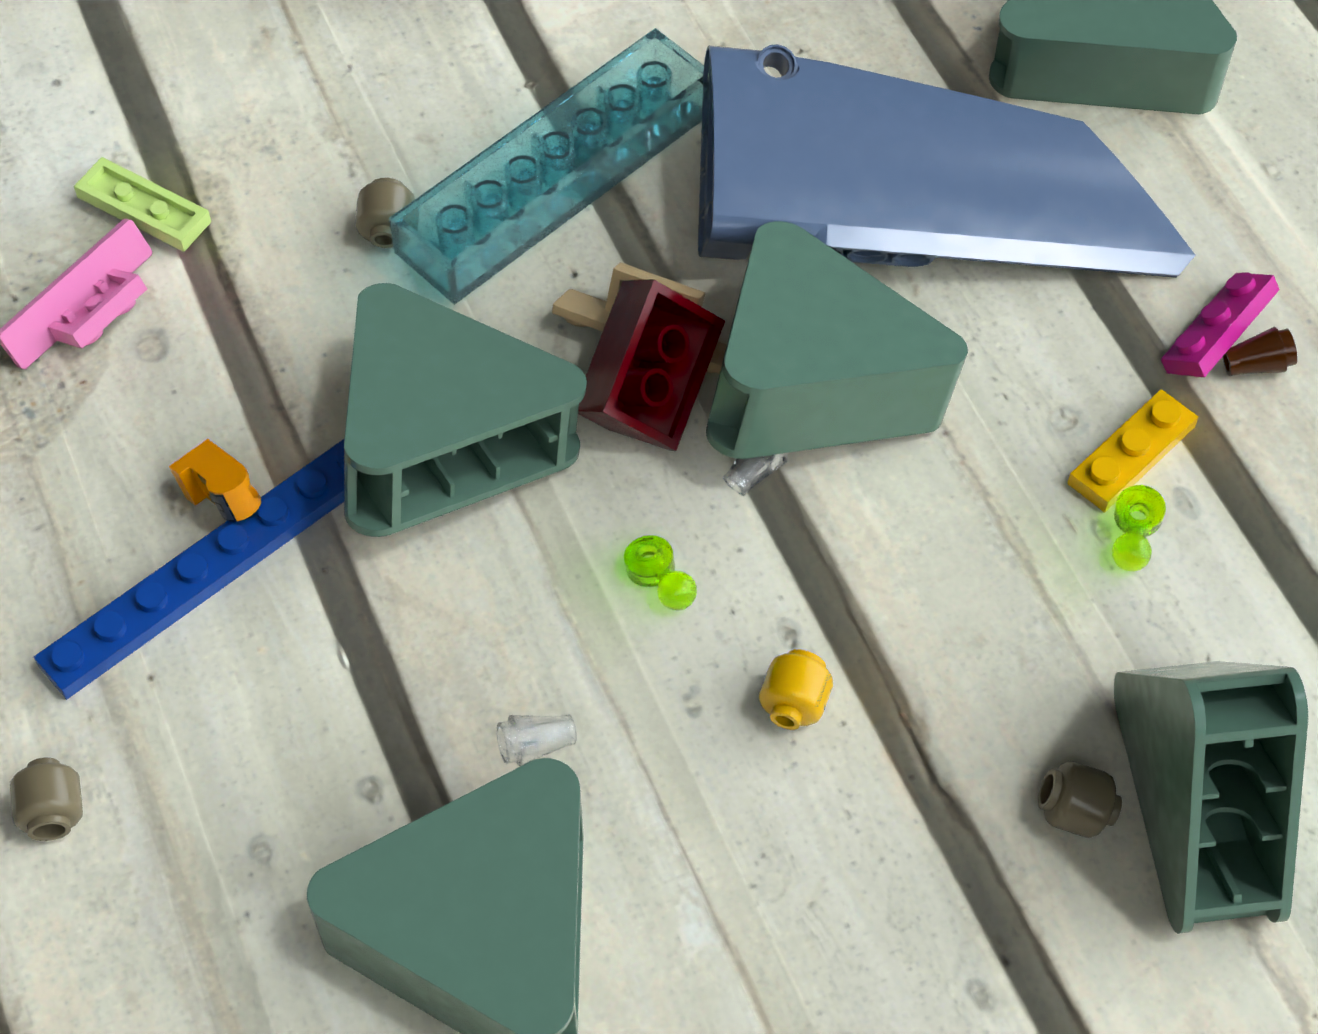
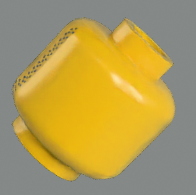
[759,649,833,730]

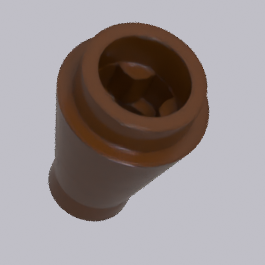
[1223,327,1297,376]

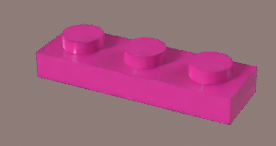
[1161,272,1280,378]

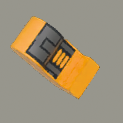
[169,439,261,522]

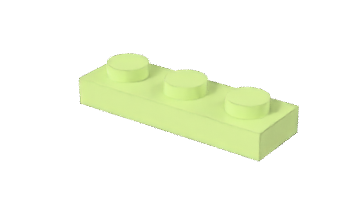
[74,157,212,252]

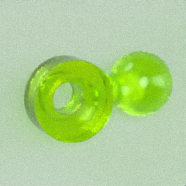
[1112,485,1166,572]
[624,535,697,611]

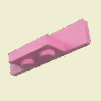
[0,219,152,369]

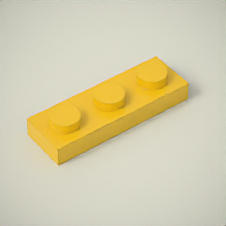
[1067,389,1199,513]

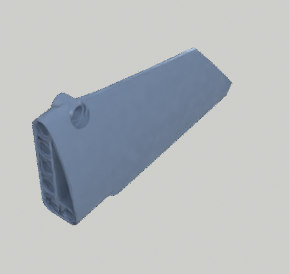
[698,44,1196,278]

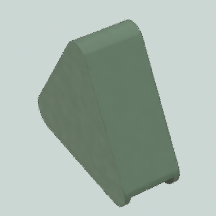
[989,0,1237,114]
[706,221,968,459]
[344,283,587,537]
[1114,661,1308,934]
[307,758,584,1034]

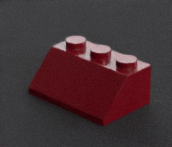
[578,279,725,451]

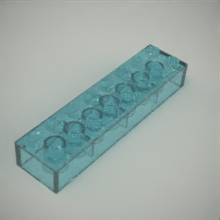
[389,28,704,305]

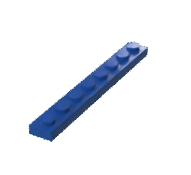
[34,438,345,700]

